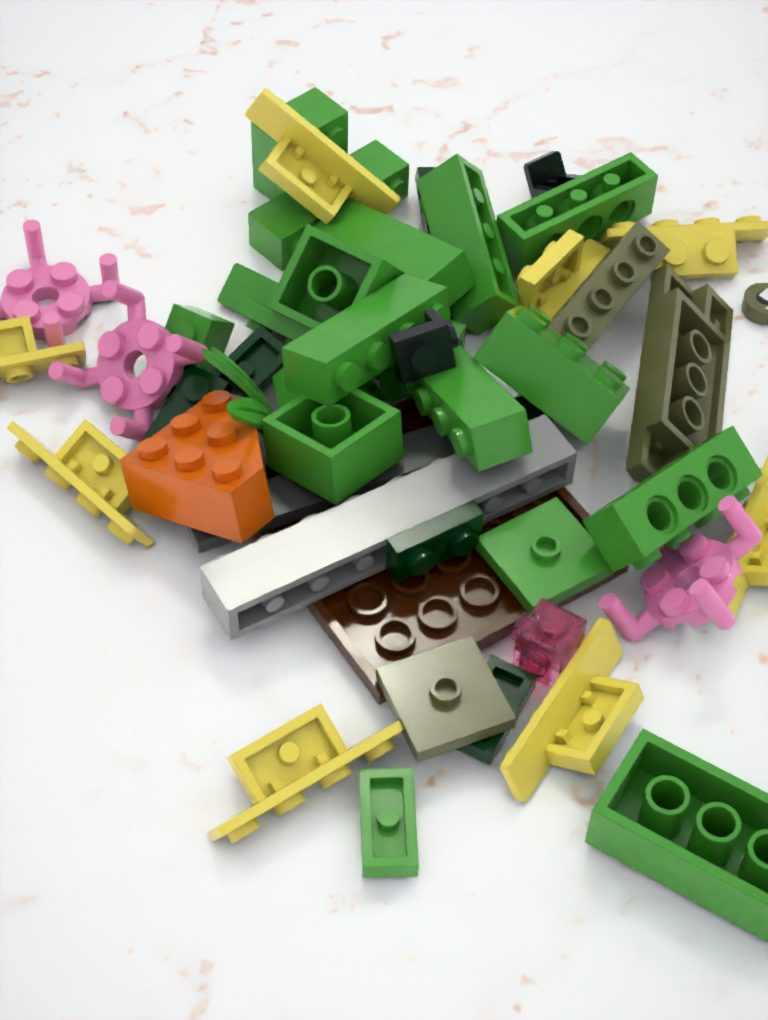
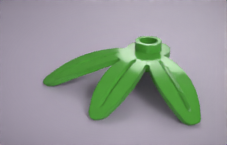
[201,346,274,437]

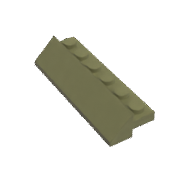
[625,264,733,483]

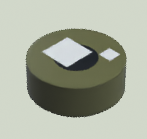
[741,283,768,324]

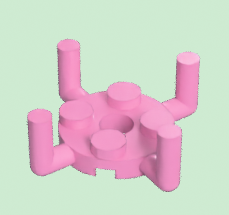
[0,220,120,348]
[48,280,208,442]
[598,495,762,642]

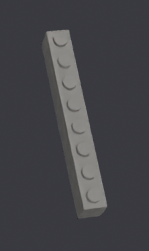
[200,414,578,641]

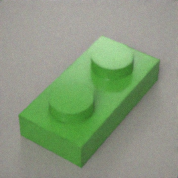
[359,768,419,878]

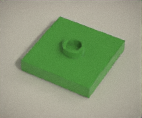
[475,497,614,617]

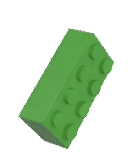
[585,728,768,942]

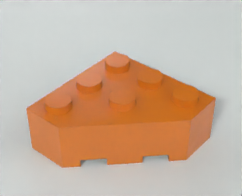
[120,390,274,544]

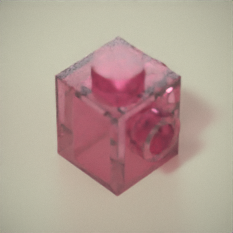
[510,597,587,688]

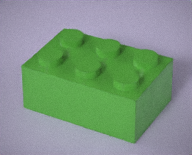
[473,304,630,445]

